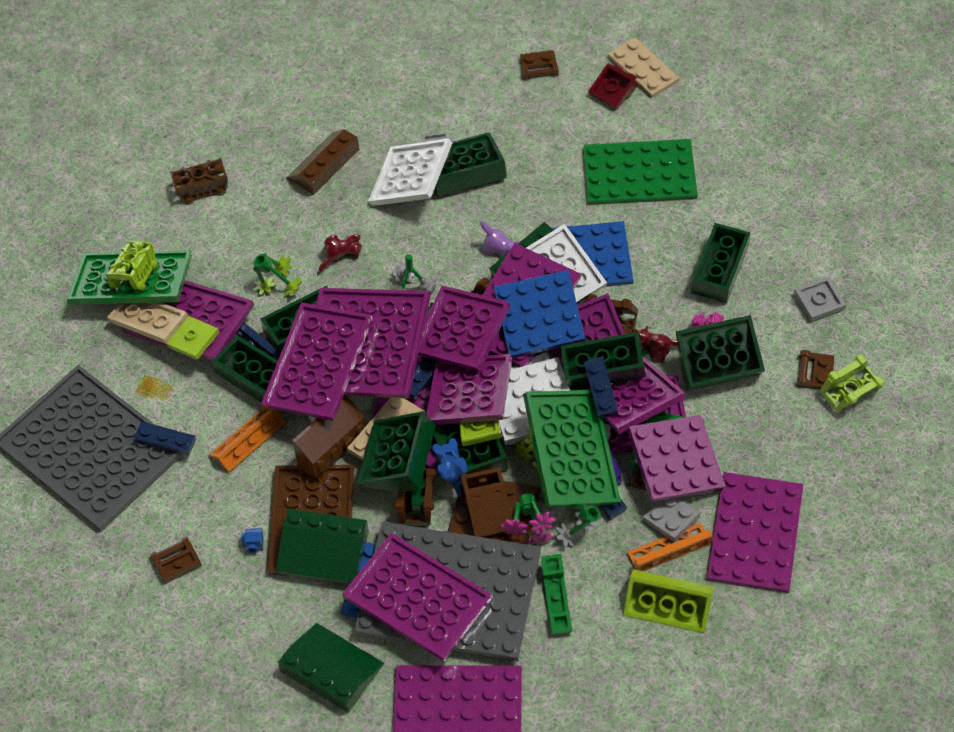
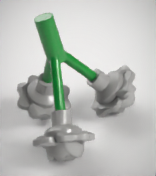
[392,254,437,294]

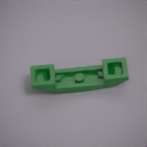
[541,554,573,635]

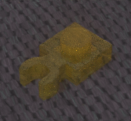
[136,375,173,399]

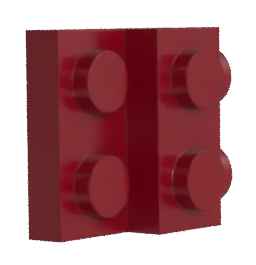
[588,63,639,110]

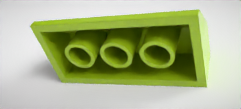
[623,569,714,633]

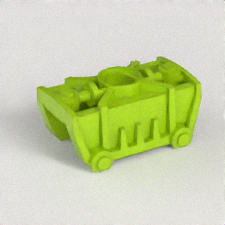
[106,241,158,291]
[820,355,885,413]

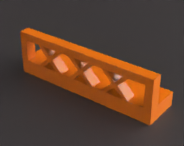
[209,407,286,472]
[627,523,712,571]

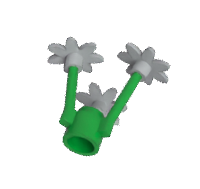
[550,504,600,547]

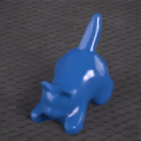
[433,438,468,497]

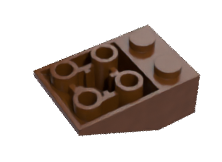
[461,467,513,538]

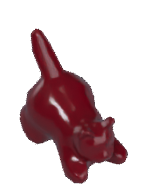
[319,235,362,272]
[632,326,678,362]

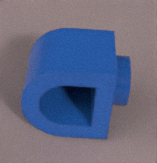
[241,528,264,554]

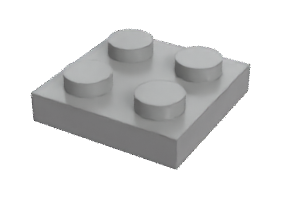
[794,277,846,322]
[643,498,700,542]

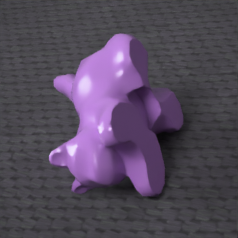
[480,221,519,257]

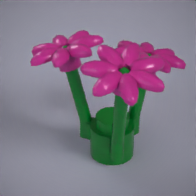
[501,494,555,545]

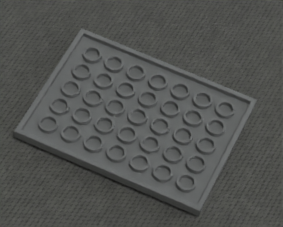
[0,365,183,531]
[354,522,541,661]

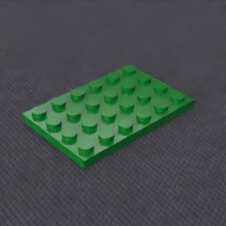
[584,139,698,205]
[67,250,192,305]
[523,390,621,508]

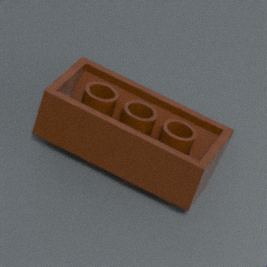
[287,129,360,195]
[292,395,366,478]

